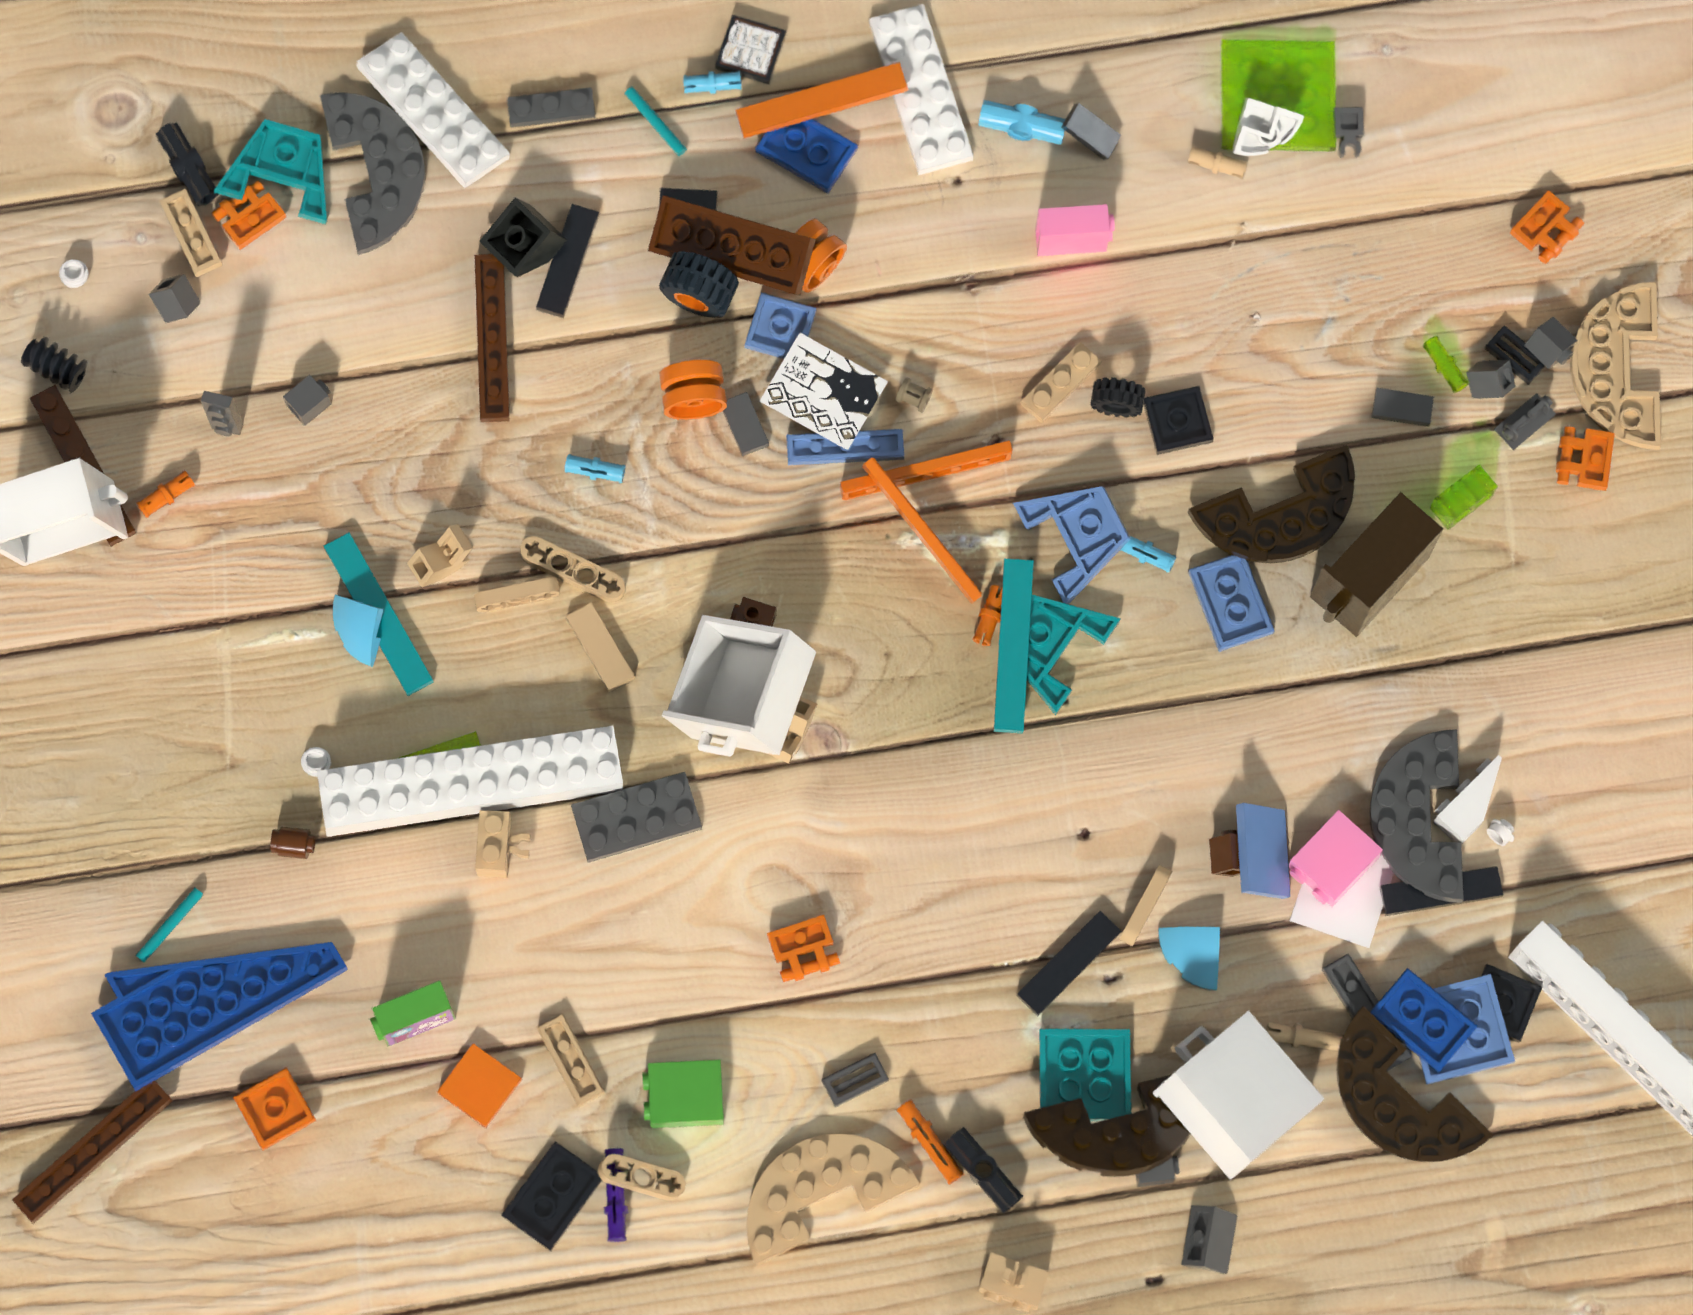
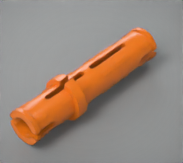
[896,1099,964,1185]

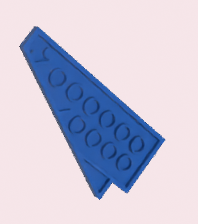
[91,942,348,1092]

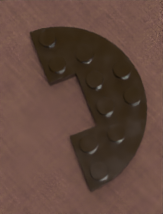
[1188,444,1355,563]
[1336,1006,1493,1162]
[1023,1075,1191,1177]

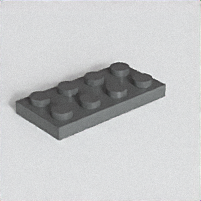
[571,772,702,863]

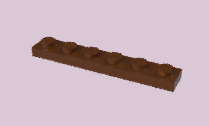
[474,254,510,422]
[30,385,136,547]
[12,1080,173,1224]

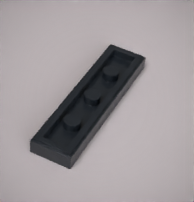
[536,204,599,318]
[1379,866,1503,916]
[1016,911,1122,1016]

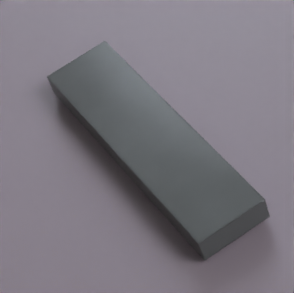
[1322,954,1413,1071]

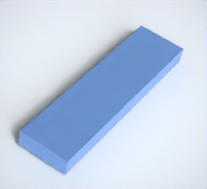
[786,429,904,465]

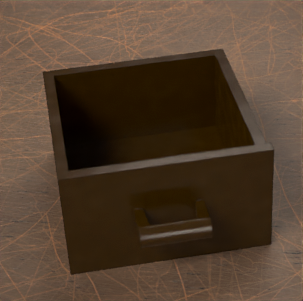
[1310,492,1444,637]

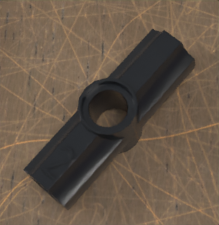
[156,122,219,206]
[944,1127,1023,1214]

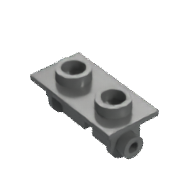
[1494,393,1556,451]

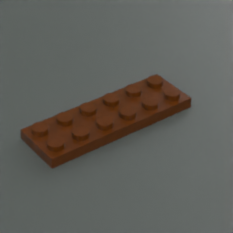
[648,195,816,296]

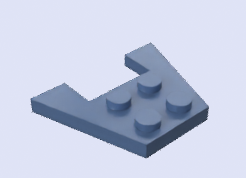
[1013,486,1131,604]

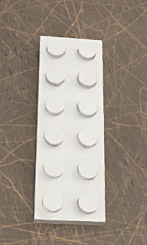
[869,4,973,175]
[356,32,510,188]

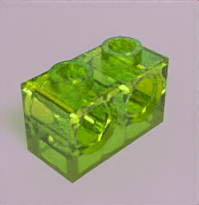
[1430,464,1498,530]

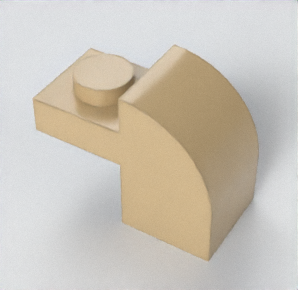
[407,524,473,587]
[766,696,818,763]

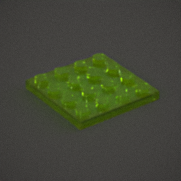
[1220,39,1336,152]

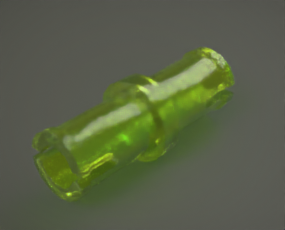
[1422,336,1469,393]

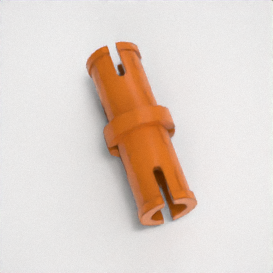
[136,470,195,518]
[972,585,1002,646]

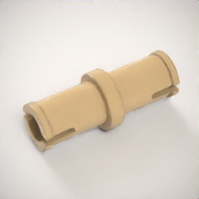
[1188,146,1248,179]

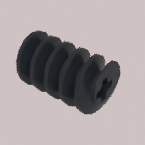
[21,337,88,394]

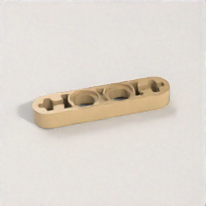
[520,536,625,603]

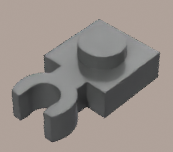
[1333,107,1364,158]

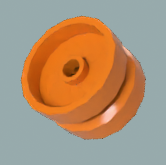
[796,218,847,293]
[659,360,727,420]

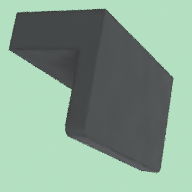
[1181,1205,1237,1274]

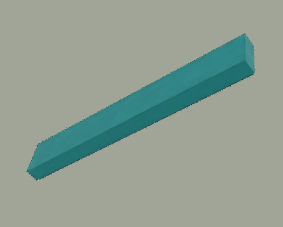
[324,532,434,696]
[993,558,1034,734]

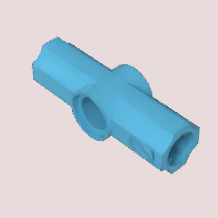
[978,100,1066,145]

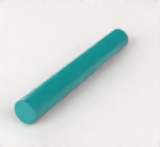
[625,87,687,156]
[135,887,204,963]

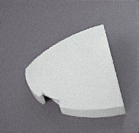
[1232,98,1304,156]

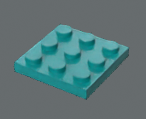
[1039,1029,1131,1121]

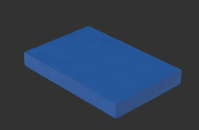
[755,119,858,194]
[1370,968,1478,1073]

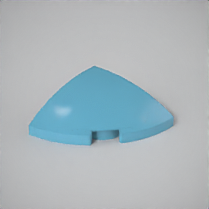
[333,594,383,667]
[1158,927,1220,991]

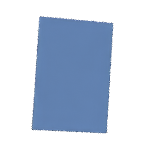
[1188,555,1275,652]
[1236,803,1291,899]

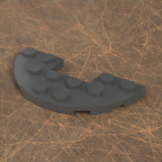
[320,93,425,255]
[1370,729,1463,903]

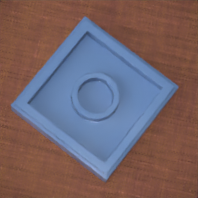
[745,293,816,359]

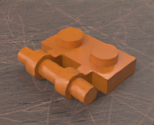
[211,180,287,250]
[1510,190,1584,264]
[1556,426,1615,491]
[767,914,840,982]

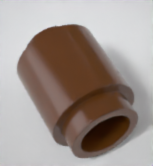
[270,827,316,859]

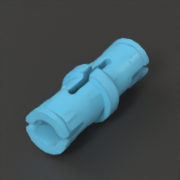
[683,71,742,94]
[565,454,626,483]
[1121,536,1177,573]

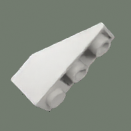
[1433,755,1502,845]

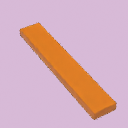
[736,62,908,139]
[840,440,1012,501]
[862,458,982,604]

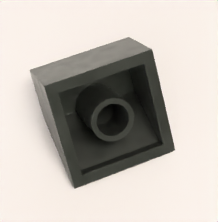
[479,197,567,277]

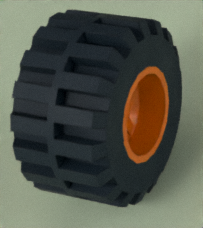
[659,251,739,318]

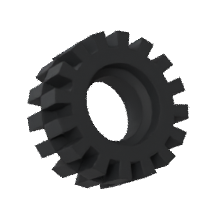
[1090,377,1145,418]

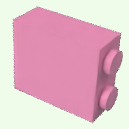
[1035,204,1115,256]
[1289,810,1383,907]

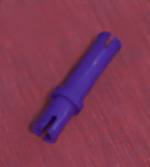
[604,1148,628,1242]

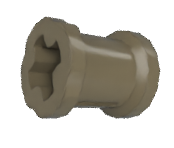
[896,377,933,413]

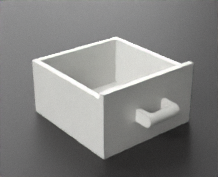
[0,458,129,566]
[662,615,816,757]
[1153,1011,1324,1180]

